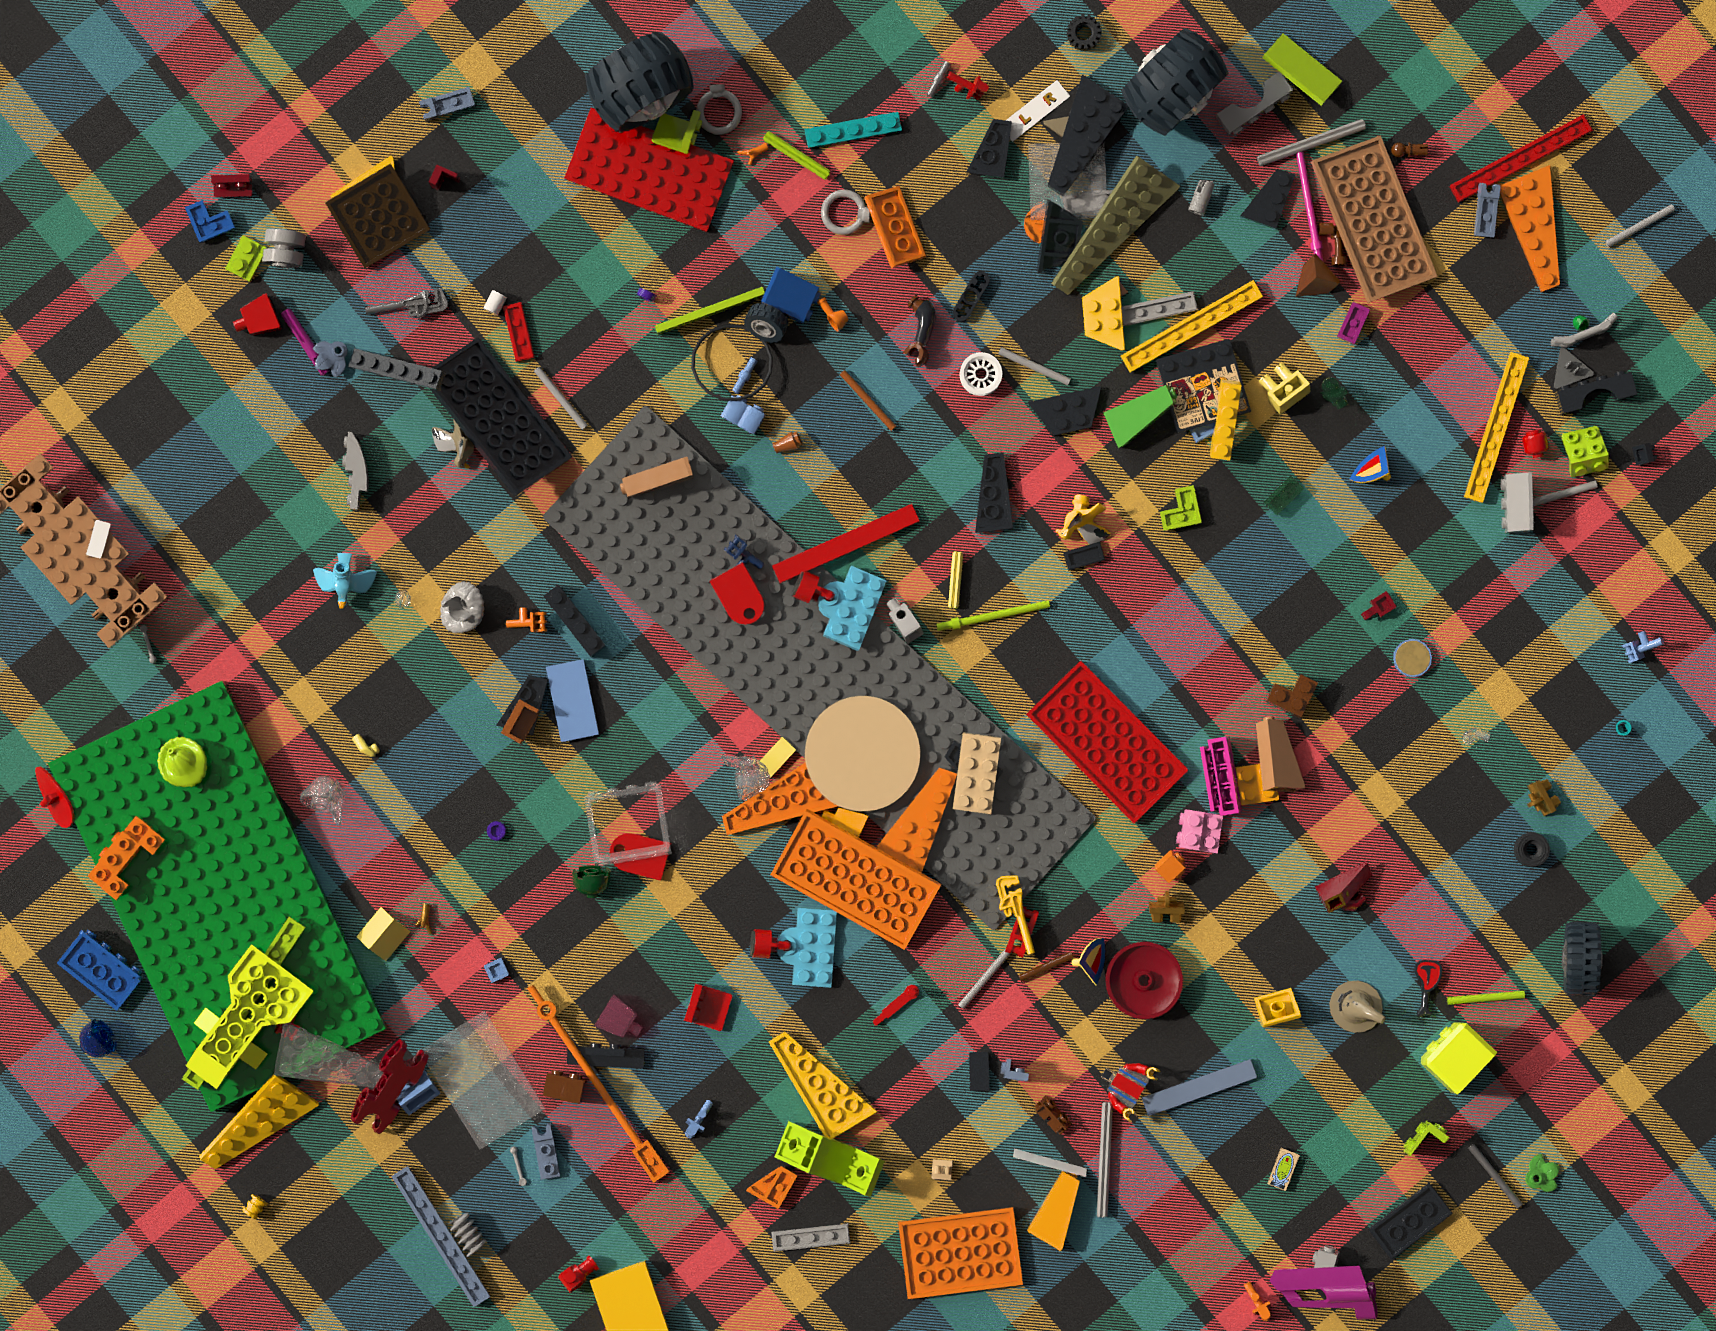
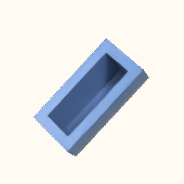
[397,1070,441,1115]

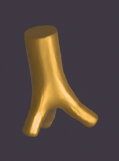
[415,903,432,934]

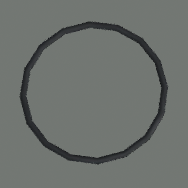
[691,324,773,401]

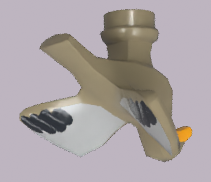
[432,419,474,469]

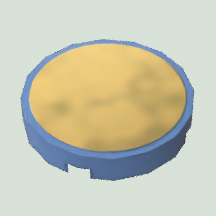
[1393,639,1432,677]

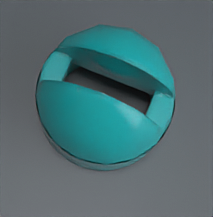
[1616,720,1632,736]

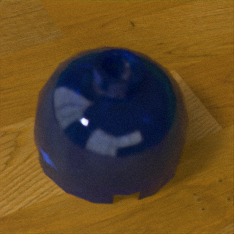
[79,1019,117,1058]

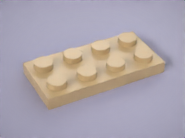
[953,732,1001,814]

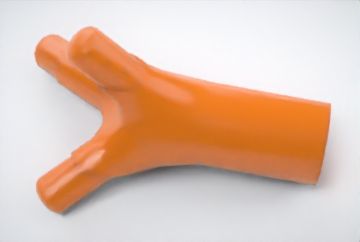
[738,143,769,165]

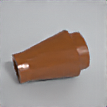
[773,431,803,454]

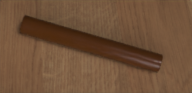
[1018,951,1074,982]

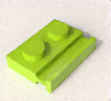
[225,235,267,282]

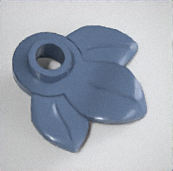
[313,341,347,377]

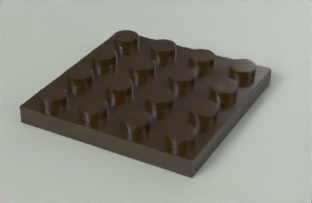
[325,163,430,269]

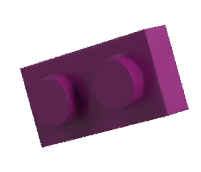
[1337,302,1370,345]

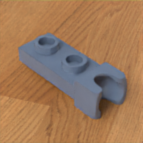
[419,87,475,121]
[1474,183,1500,237]
[532,1123,560,1180]

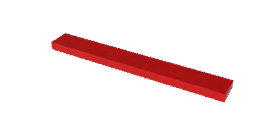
[1449,114,1593,203]
[772,504,919,583]

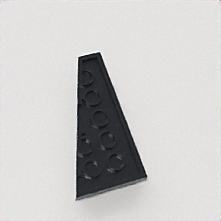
[1047,74,1129,197]

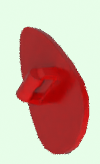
[35,766,74,828]

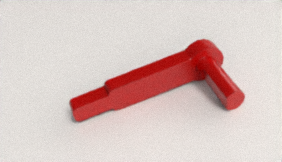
[873,985,919,1025]

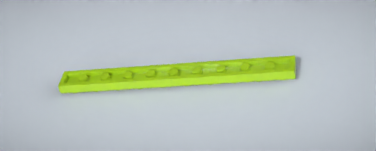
[182,917,306,1090]

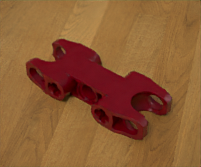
[350,1039,429,1134]

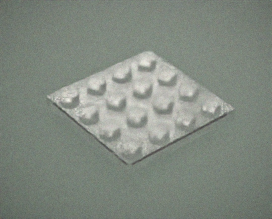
[1028,142,1107,220]

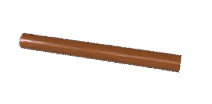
[840,370,896,431]

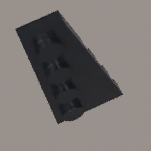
[975,452,1013,533]

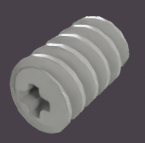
[448,1213,486,1257]

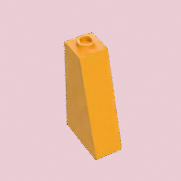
[1027,1171,1080,1251]

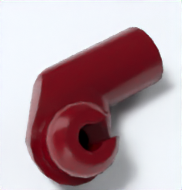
[1340,893,1367,911]

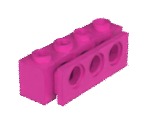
[1200,736,1242,816]

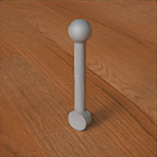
[140,625,157,664]
[510,1146,527,1186]

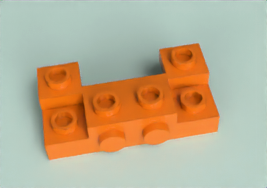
[87,816,165,900]

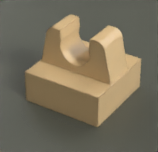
[932,1159,952,1180]

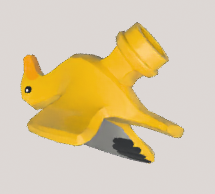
[1056,495,1111,544]

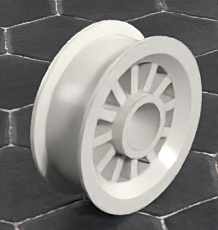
[960,352,1002,396]

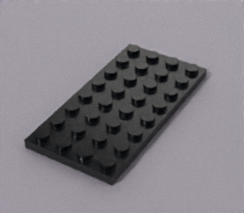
[429,337,572,497]

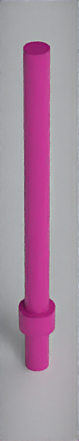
[1296,152,1323,261]

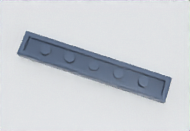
[1142,1059,1257,1116]

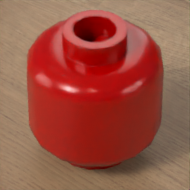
[1522,429,1549,458]

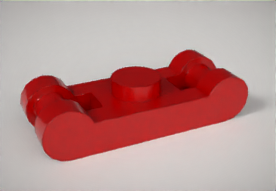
[1005,906,1039,958]

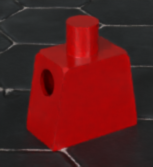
[233,293,282,336]

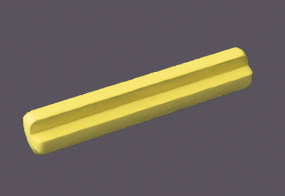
[948,552,963,608]

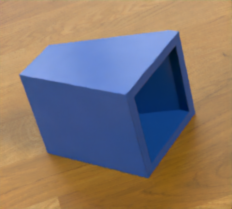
[761,266,821,324]

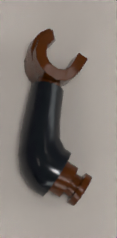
[903,295,936,367]

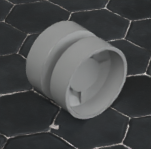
[262,229,306,269]

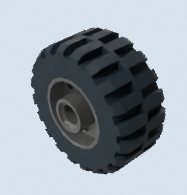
[1562,922,1602,996]

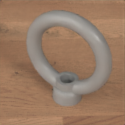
[696,84,742,135]
[821,190,871,235]

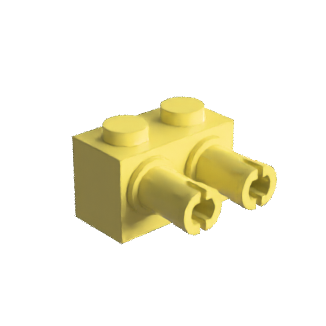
[1259,363,1310,415]

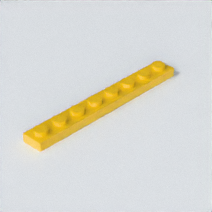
[1120,280,1263,373]
[1464,352,1529,503]

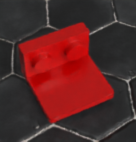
[684,983,732,1031]

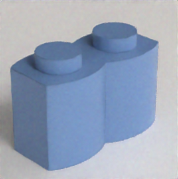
[721,395,766,435]

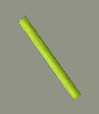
[1447,991,1525,1005]

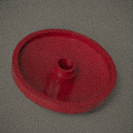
[1106,942,1183,1019]

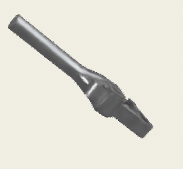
[365,288,448,320]

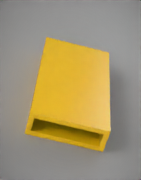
[590,1260,669,1331]

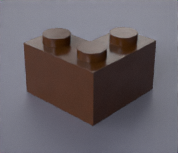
[1265,674,1318,718]
[543,1070,586,1104]

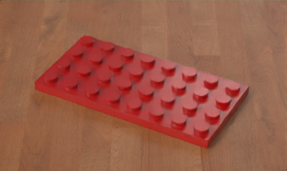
[564,108,734,232]
[1026,661,1188,824]

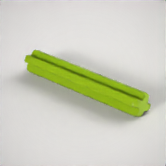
[763,131,830,180]

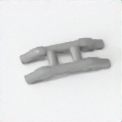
[1551,313,1618,348]

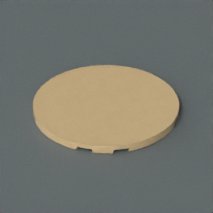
[805,696,920,811]

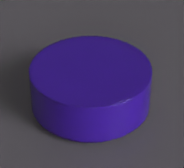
[637,288,657,303]
[487,821,506,841]

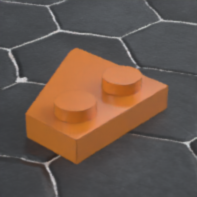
[746,1166,798,1209]

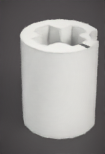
[484,290,507,315]

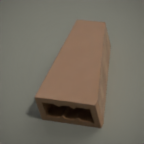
[620,457,694,498]
[1256,717,1305,792]

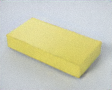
[756,737,796,778]

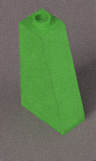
[1104,385,1177,448]

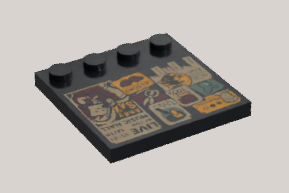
[1156,339,1251,434]

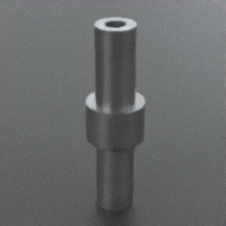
[927,61,951,98]

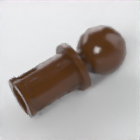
[1391,142,1428,158]

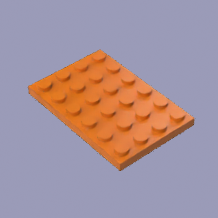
[898,1207,1023,1299]

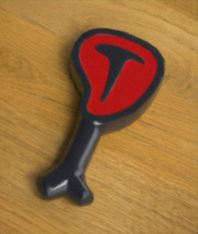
[1414,959,1442,1018]

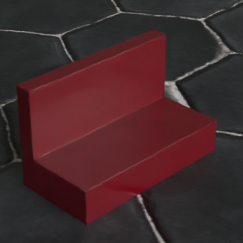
[429,165,461,190]

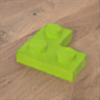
[1160,485,1202,531]

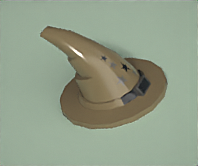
[1329,981,1386,1033]

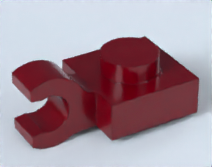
[1361,591,1397,620]

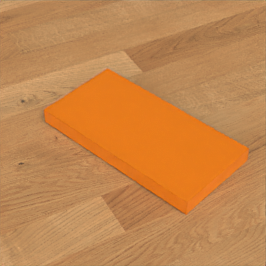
[864,186,926,269]

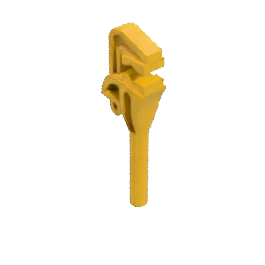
[996,876,1035,955]

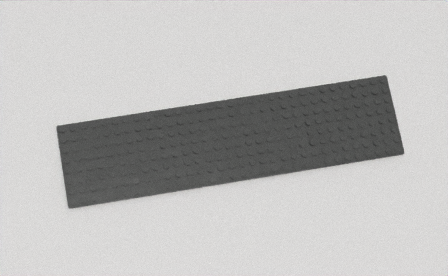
[543,406,1096,930]

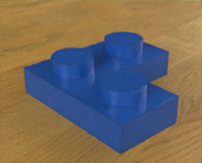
[185,200,236,243]

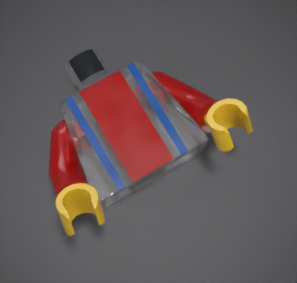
[1101,1063,1160,1122]

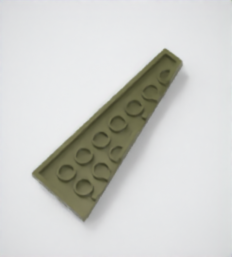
[1051,156,1180,295]

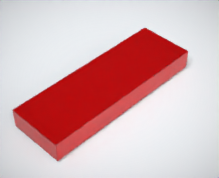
[503,302,535,363]

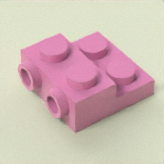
[1176,810,1223,853]

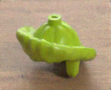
[157,737,207,787]

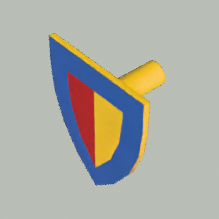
[1350,446,1391,483]

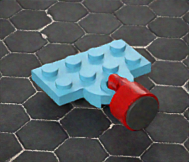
[792,566,886,651]
[750,908,837,987]

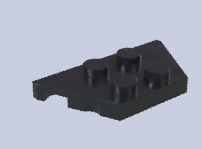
[1037,199,1083,273]
[1028,386,1101,436]

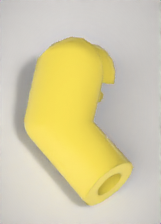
[352,734,380,757]

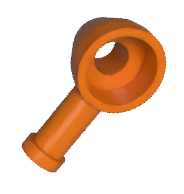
[817,297,849,332]

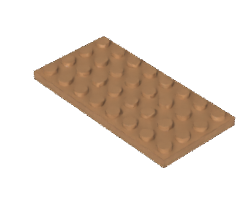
[1311,135,1438,303]

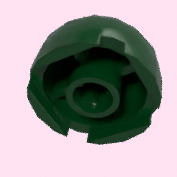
[572,865,611,898]

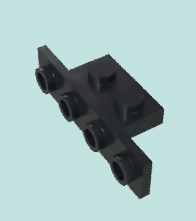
[567,1043,645,1069]

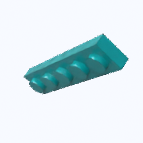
[804,112,902,149]

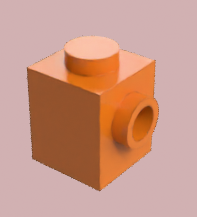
[1155,850,1186,883]

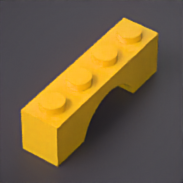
[1210,379,1241,460]

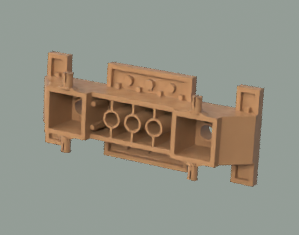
[0,453,168,648]

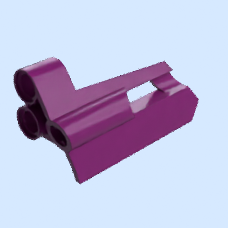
[1270,1266,1378,1320]

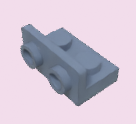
[1000,1059,1029,1082]

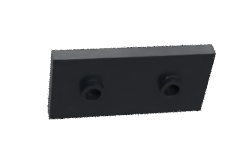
[1368,1182,1453,1260]

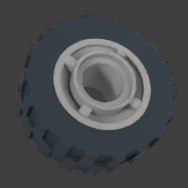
[744,303,789,343]

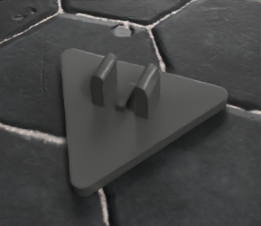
[1554,348,1594,389]

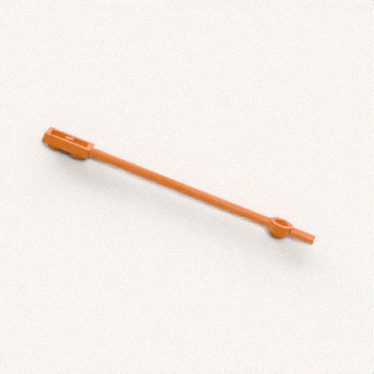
[527,984,669,1183]

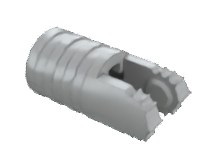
[1188,180,1214,216]

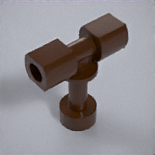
[1318,223,1347,266]

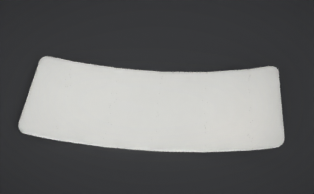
[86,520,110,558]

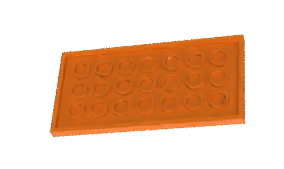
[770,809,941,950]

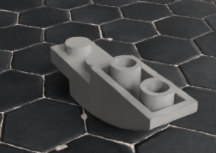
[342,432,369,511]

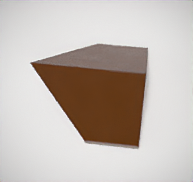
[1295,253,1340,297]

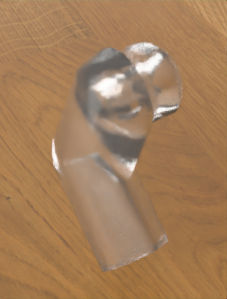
[1462,728,1491,745]

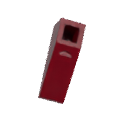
[1315,861,1372,913]

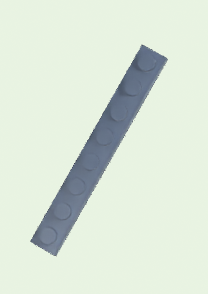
[391,1166,490,1307]

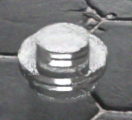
[395,590,411,609]

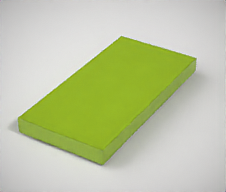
[1262,33,1342,106]

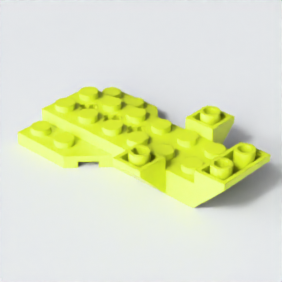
[186,944,314,1089]

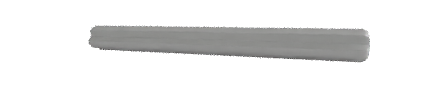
[1257,119,1366,166]
[1097,1102,1113,1217]

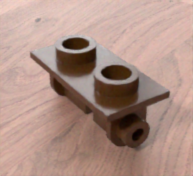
[1034,1095,1072,1134]

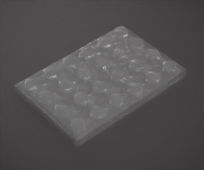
[422,1010,546,1150]

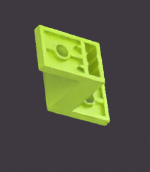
[775,1121,885,1197]

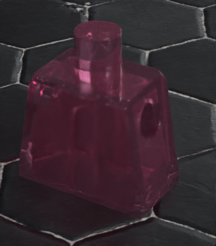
[594,994,643,1038]

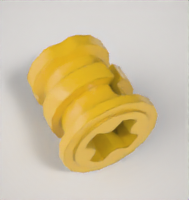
[243,1194,268,1220]

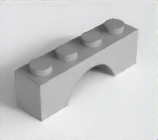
[1216,72,1293,136]

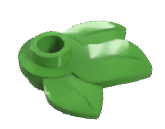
[1525,1154,1560,1192]

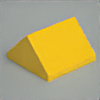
[1254,988,1301,1027]

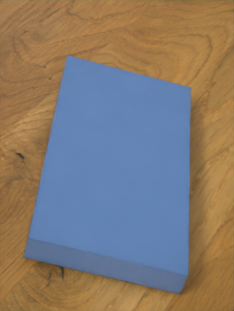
[546,659,599,742]

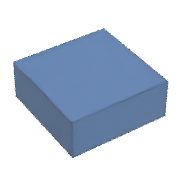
[484,958,509,983]

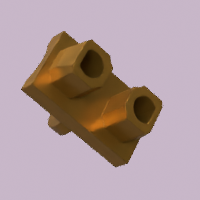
[1527,779,1561,816]
[1149,891,1185,923]

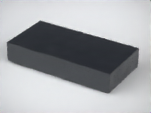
[1063,542,1105,571]
[969,1052,989,1091]

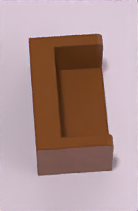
[501,699,541,744]

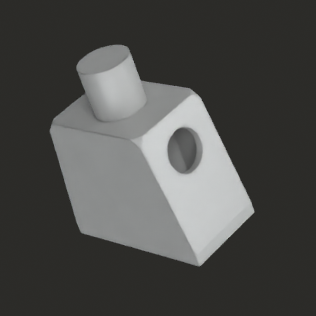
[887,598,924,644]

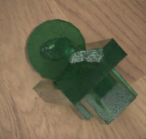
[1321,377,1349,409]

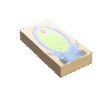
[1267,1148,1299,1191]

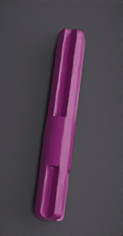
[281,309,330,375]

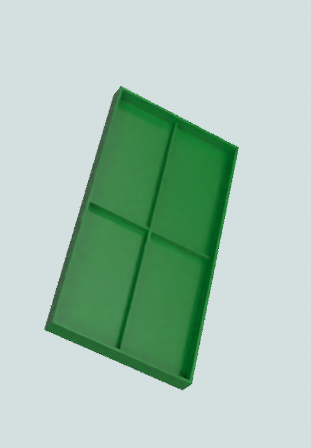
[48,681,388,1112]

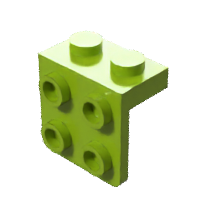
[652,110,702,154]
[1562,426,1609,477]
[1403,1121,1449,1156]

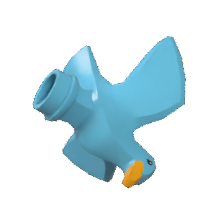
[313,553,377,609]

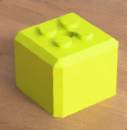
[1421,1022,1497,1095]

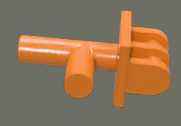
[506,608,547,633]
[1244,1282,1271,1321]

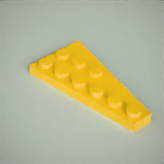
[769,1032,877,1139]
[199,1073,319,1169]

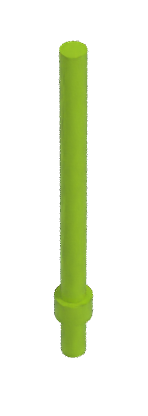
[936,600,1050,631]

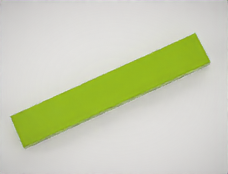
[655,287,765,335]

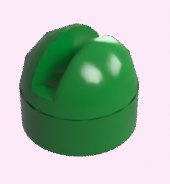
[1573,315,1589,332]

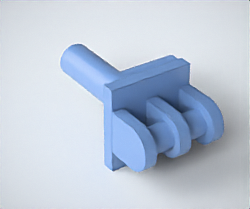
[1622,631,1664,663]
[685,1100,713,1138]

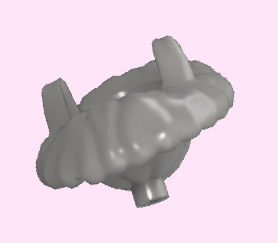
[440,581,484,633]

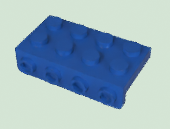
[57,929,144,1011]

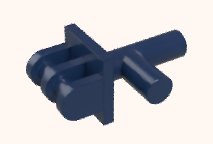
[724,534,764,569]

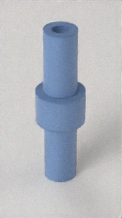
[732,357,757,394]

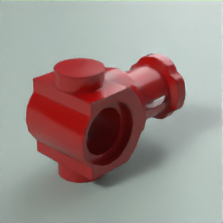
[558,1256,599,1293]

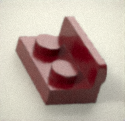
[211,174,252,198]

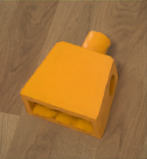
[822,808,868,838]

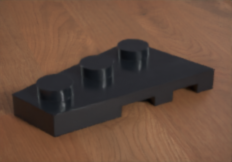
[1240,169,1295,230]

